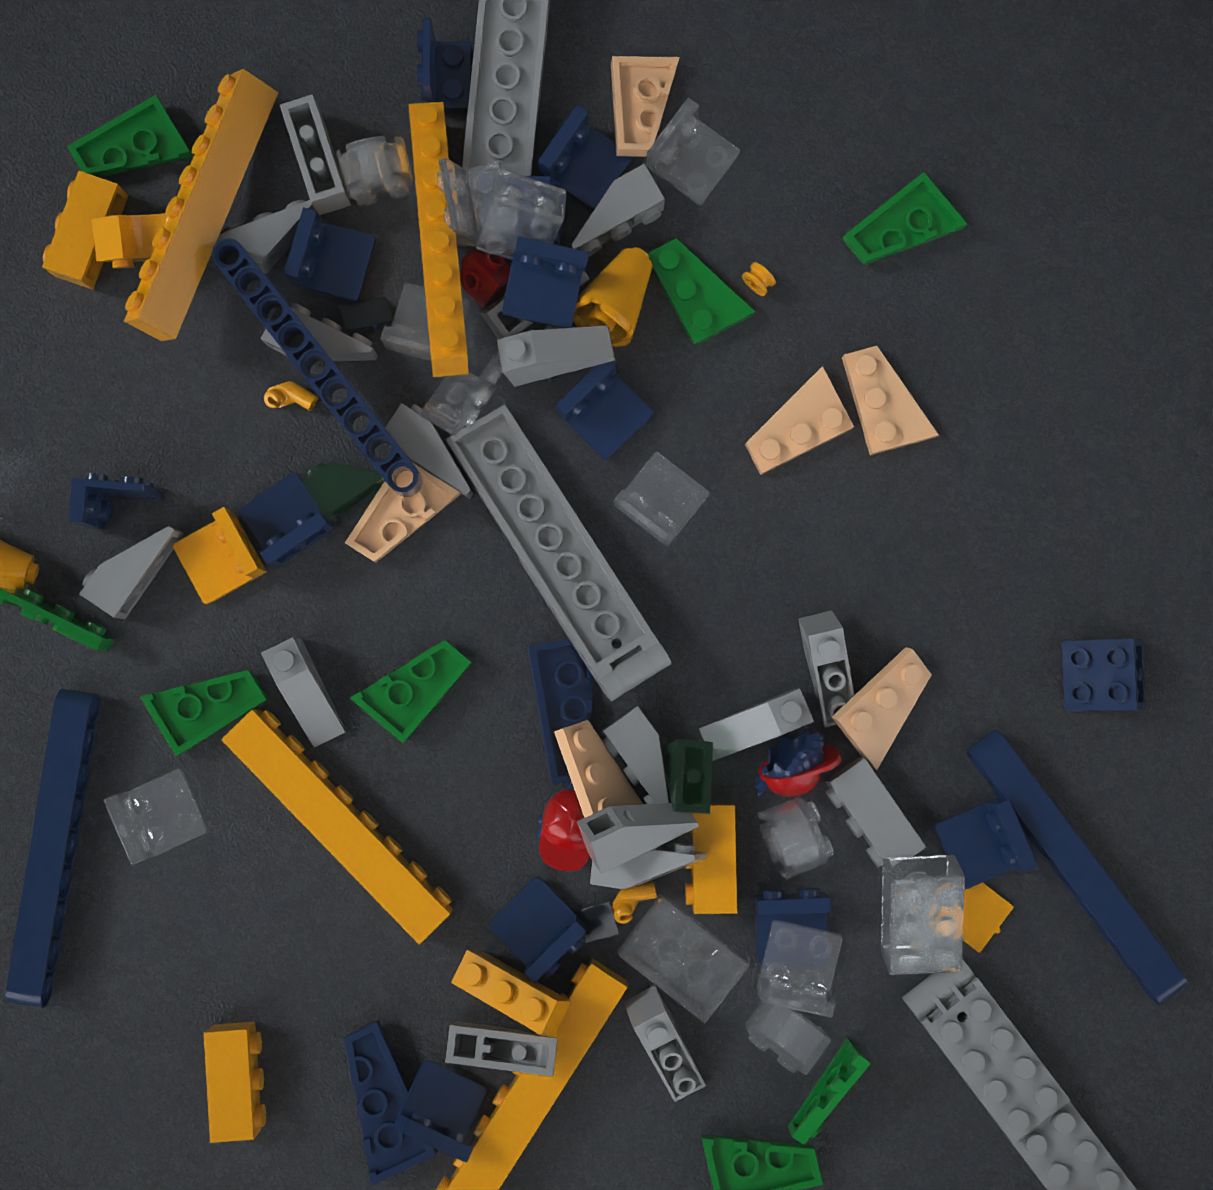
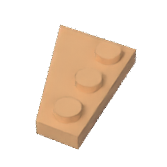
[611,56,679,156]
[842,346,939,455]
[745,366,854,475]
[345,462,461,563]
[832,647,932,770]
[554,720,643,818]

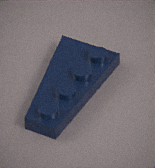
[527,639,594,785]
[344,1020,438,1186]

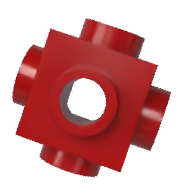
[459,247,511,308]

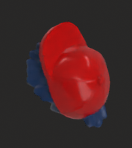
[755,729,842,797]
[536,782,589,871]

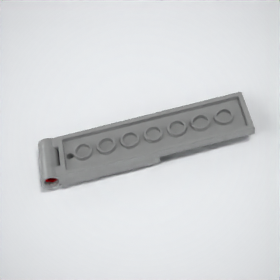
[456,0,550,253]
[445,404,671,702]
[902,954,1137,1190]

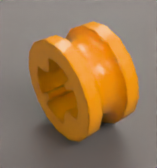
[741,262,776,296]

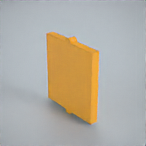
[929,879,1014,953]

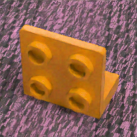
[173,507,267,605]

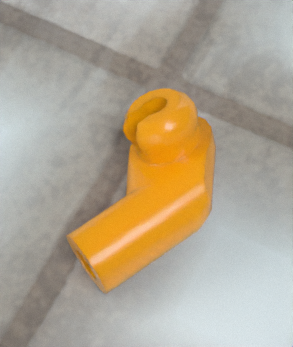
[264,381,318,411]
[612,881,657,924]

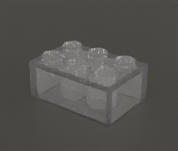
[881,855,965,975]
[619,893,749,1024]

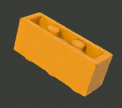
[42,170,129,290]
[685,803,737,914]
[451,950,571,1035]
[204,1021,266,1143]

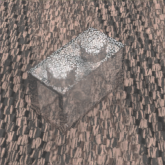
[745,990,832,1076]

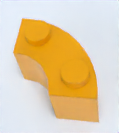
[91,213,168,269]

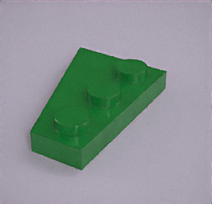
[67,95,194,177]
[842,172,968,265]
[647,238,755,346]
[0,587,115,652]
[350,640,472,743]
[140,670,269,756]
[788,1038,871,1145]
[701,1134,823,1190]

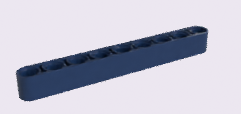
[212,238,423,497]
[5,689,100,1008]
[966,729,1188,1006]

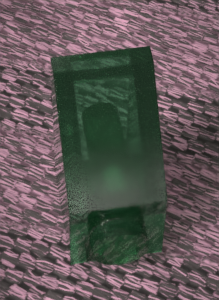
[301,462,385,520]
[667,739,713,814]

